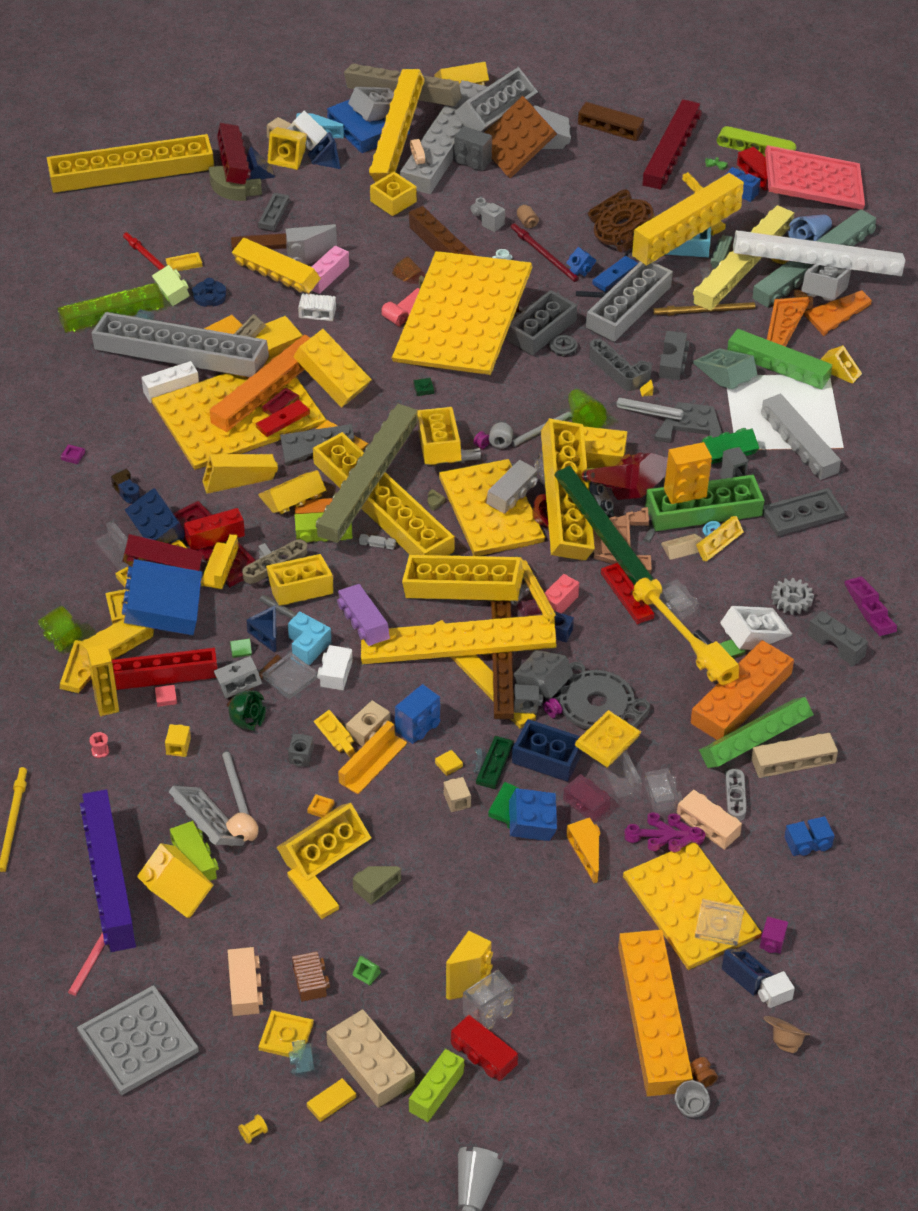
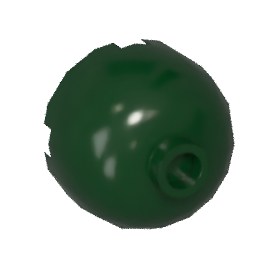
[228,690,266,731]

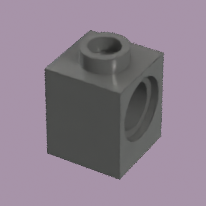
[513,684,543,714]
[288,733,314,767]

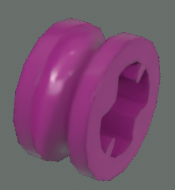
[473,431,490,449]
[543,698,562,718]

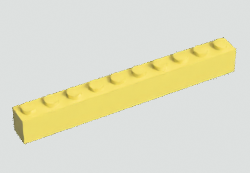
[693,205,794,311]

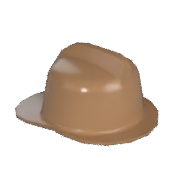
[764,1016,810,1053]

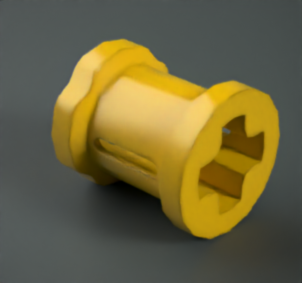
[238,1114,268,1144]

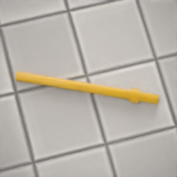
[0,767,27,872]

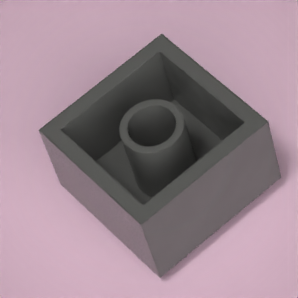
[454,126,492,171]
[514,650,573,698]

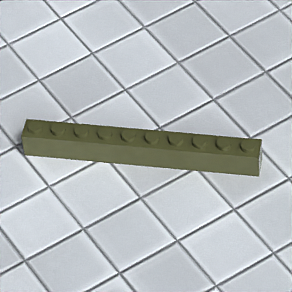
[316,404,418,543]

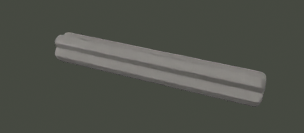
[616,398,684,420]

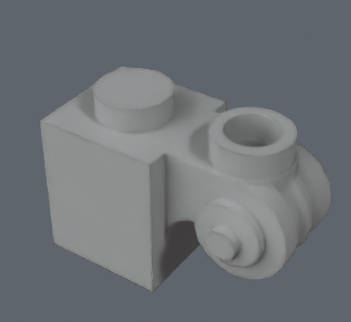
[471,197,505,232]

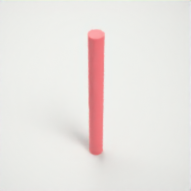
[68,932,105,996]

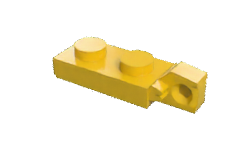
[313,710,356,758]

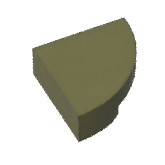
[428,489,446,511]

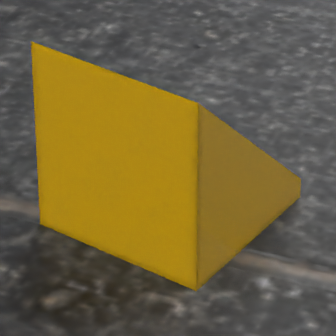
[640,380,653,396]

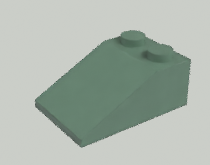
[693,348,757,389]

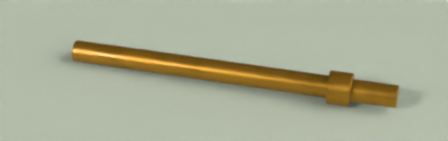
[653,302,755,316]

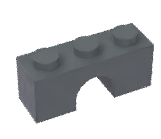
[659,331,690,380]
[808,611,868,666]

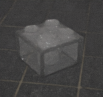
[463,970,514,1030]

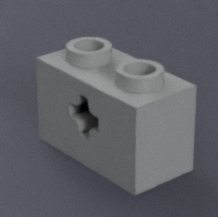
[214,656,262,699]

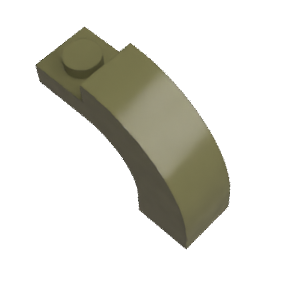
[209,166,262,201]

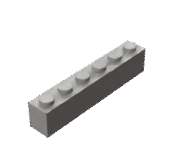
[761,393,841,480]

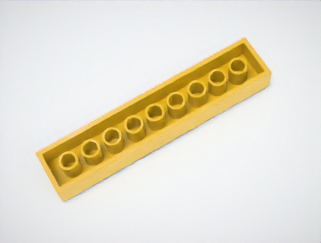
[47,134,214,193]
[313,432,455,556]

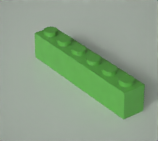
[727,329,833,390]
[699,697,813,768]

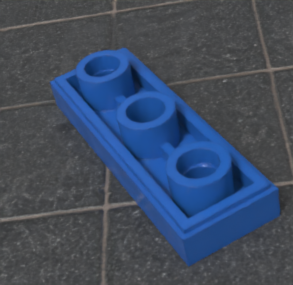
[592,256,638,292]

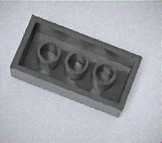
[506,290,577,355]

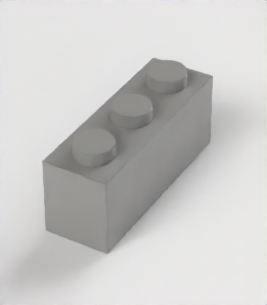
[486,460,538,514]

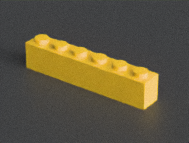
[232,238,321,294]

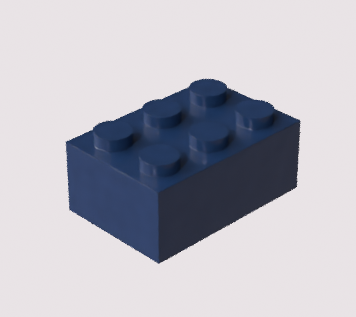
[124,488,185,544]
[512,719,583,782]

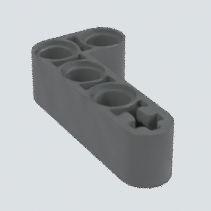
[589,339,652,391]

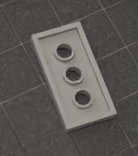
[169,786,246,846]

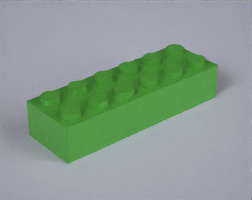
[645,475,765,531]

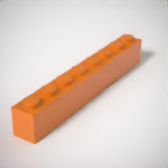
[210,335,310,432]

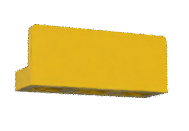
[201,534,238,589]

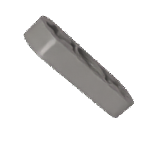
[725,769,746,821]

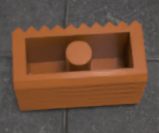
[292,951,330,1002]

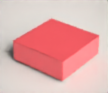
[155,685,177,707]

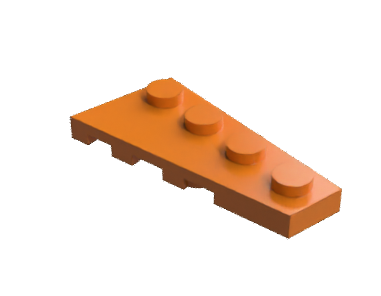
[805,290,872,336]
[767,297,810,347]

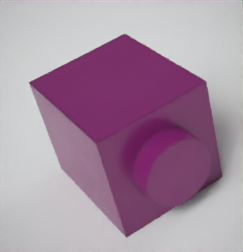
[760,916,788,954]

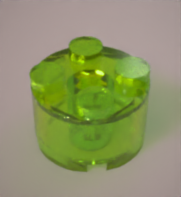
[38,606,83,653]

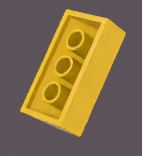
[277,803,371,881]

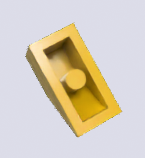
[820,345,862,384]

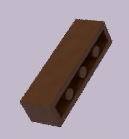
[578,102,644,141]

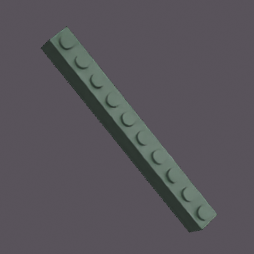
[752,209,877,308]

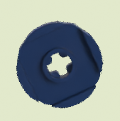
[192,278,227,307]

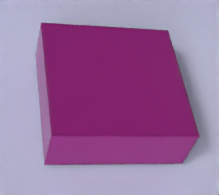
[60,444,85,464]

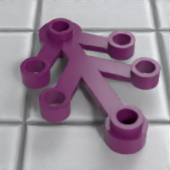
[624,812,706,852]

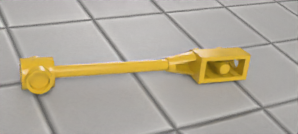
[633,578,739,685]

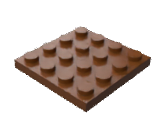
[484,96,557,178]

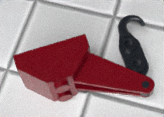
[582,452,668,518]

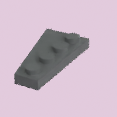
[280,424,355,466]

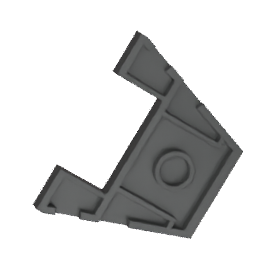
[654,402,722,443]

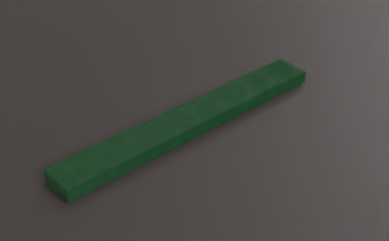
[554,466,654,585]

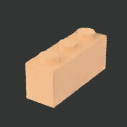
[677,790,742,850]
[228,947,263,1016]

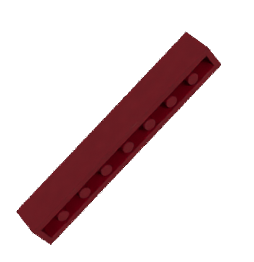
[642,99,702,190]

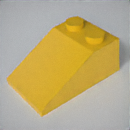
[137,843,213,918]

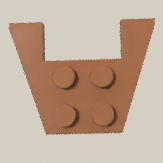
[593,507,652,573]

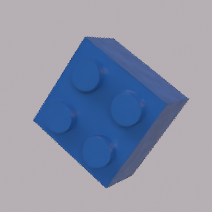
[395,684,440,744]
[509,788,557,841]

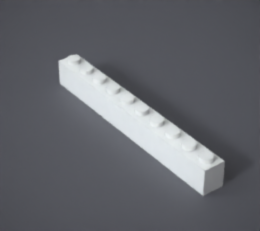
[733,230,905,276]

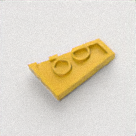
[59,640,91,693]

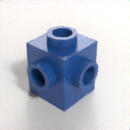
[566,247,597,276]

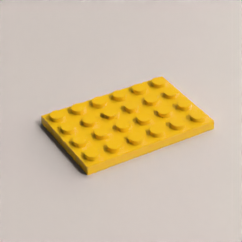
[439,459,545,556]
[623,842,762,970]

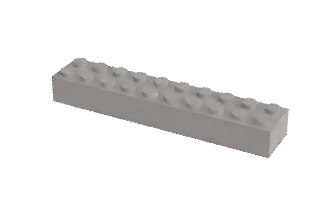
[400,80,487,194]
[92,312,269,377]

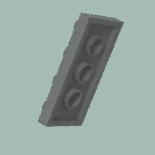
[762,488,845,536]

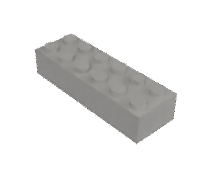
[455,67,538,132]
[586,261,673,342]

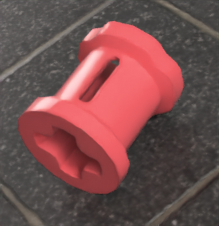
[90,732,109,758]

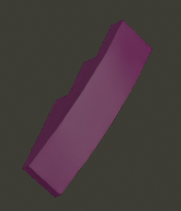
[845,576,897,636]

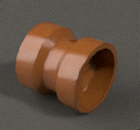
[690,1057,718,1088]

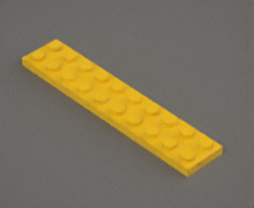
[361,615,557,664]

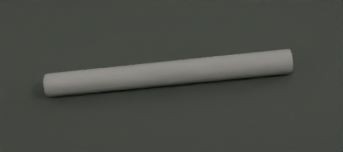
[511,411,572,447]
[222,752,249,815]

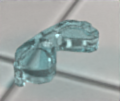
[472,748,482,773]

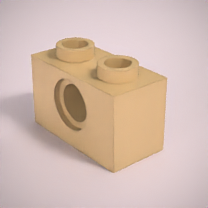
[346,701,390,747]

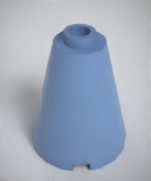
[788,215,832,241]

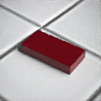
[262,387,299,415]

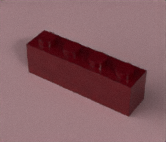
[122,534,203,571]

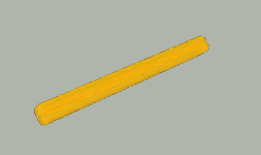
[521,559,556,621]

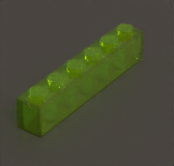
[58,283,164,333]

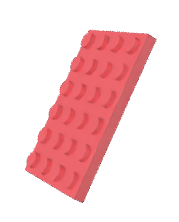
[765,145,865,210]

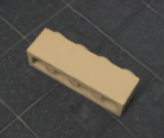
[751,733,838,778]

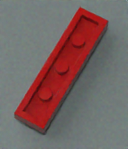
[601,563,654,625]

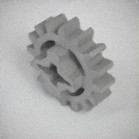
[771,578,814,615]

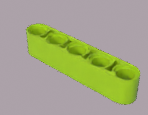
[717,126,796,157]

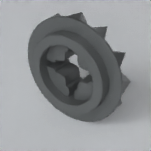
[549,335,577,356]

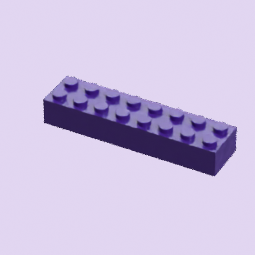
[80,789,136,952]

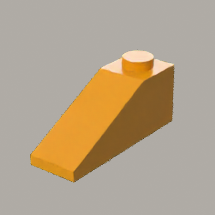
[567,817,600,883]

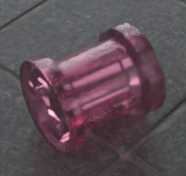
[518,599,541,617]

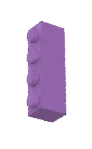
[337,584,390,646]

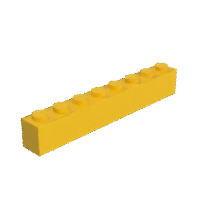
[369,69,425,182]

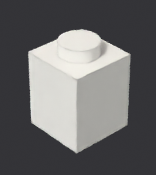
[758,971,795,1008]

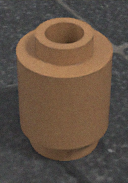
[517,205,539,228]

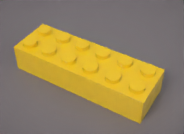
[402,555,524,601]

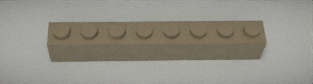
[344,64,462,106]

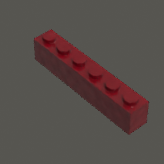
[217,123,250,185]

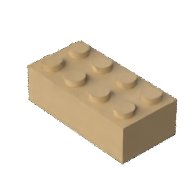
[326,1009,415,1108]

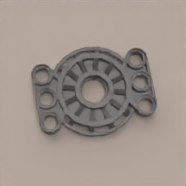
[544,662,650,730]

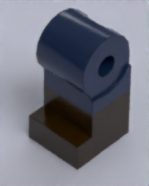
[111,468,140,504]

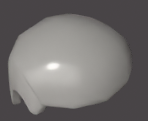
[675,1080,710,1118]

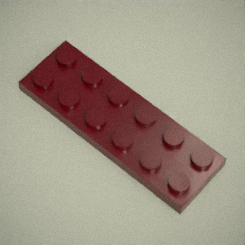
[174,501,256,588]

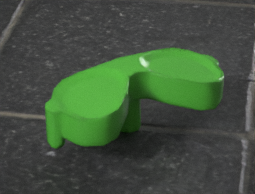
[705,157,728,170]

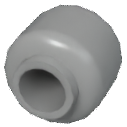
[489,422,513,449]

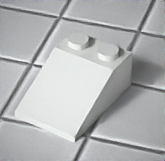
[720,606,792,650]

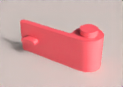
[382,288,420,326]

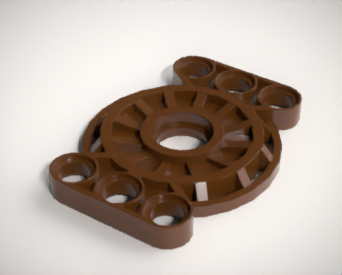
[588,189,654,252]

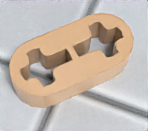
[410,139,425,165]

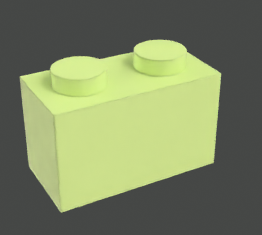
[152,265,190,306]

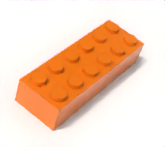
[691,640,794,740]

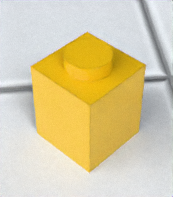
[165,724,191,757]

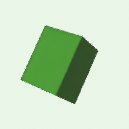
[230,639,252,658]
[352,956,381,985]

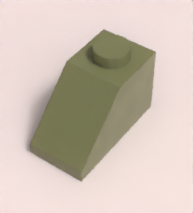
[353,866,401,905]

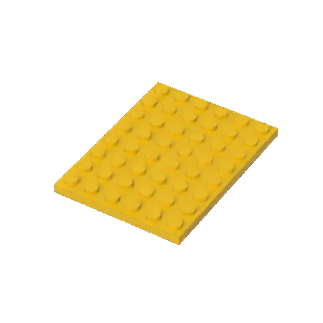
[392,251,533,375]
[152,355,326,470]

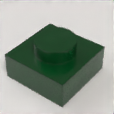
[413,378,434,396]

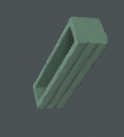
[710,235,732,269]

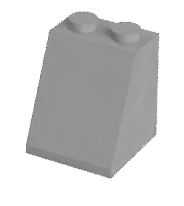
[534,105,571,149]

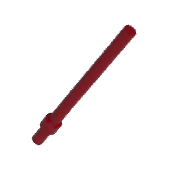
[511,223,579,282]

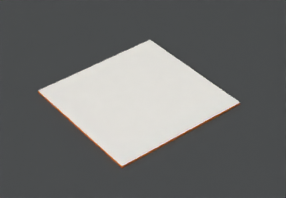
[727,375,844,450]

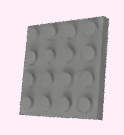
[77,985,199,1096]

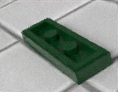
[476,736,514,789]

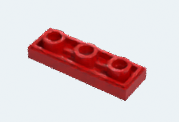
[256,400,310,437]

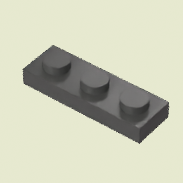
[258,193,290,231]

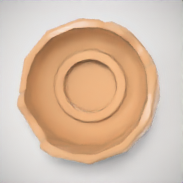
[226,813,259,842]

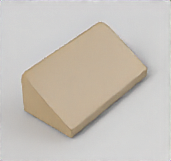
[661,534,703,560]

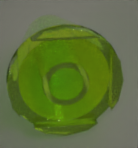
[568,389,607,428]

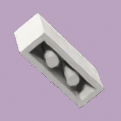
[142,361,199,403]

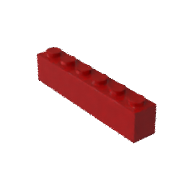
[112,648,218,690]

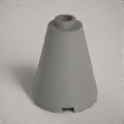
[458,1147,503,1211]

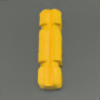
[682,172,703,193]

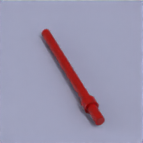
[123,232,166,270]

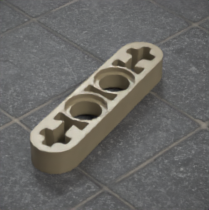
[243,540,307,584]

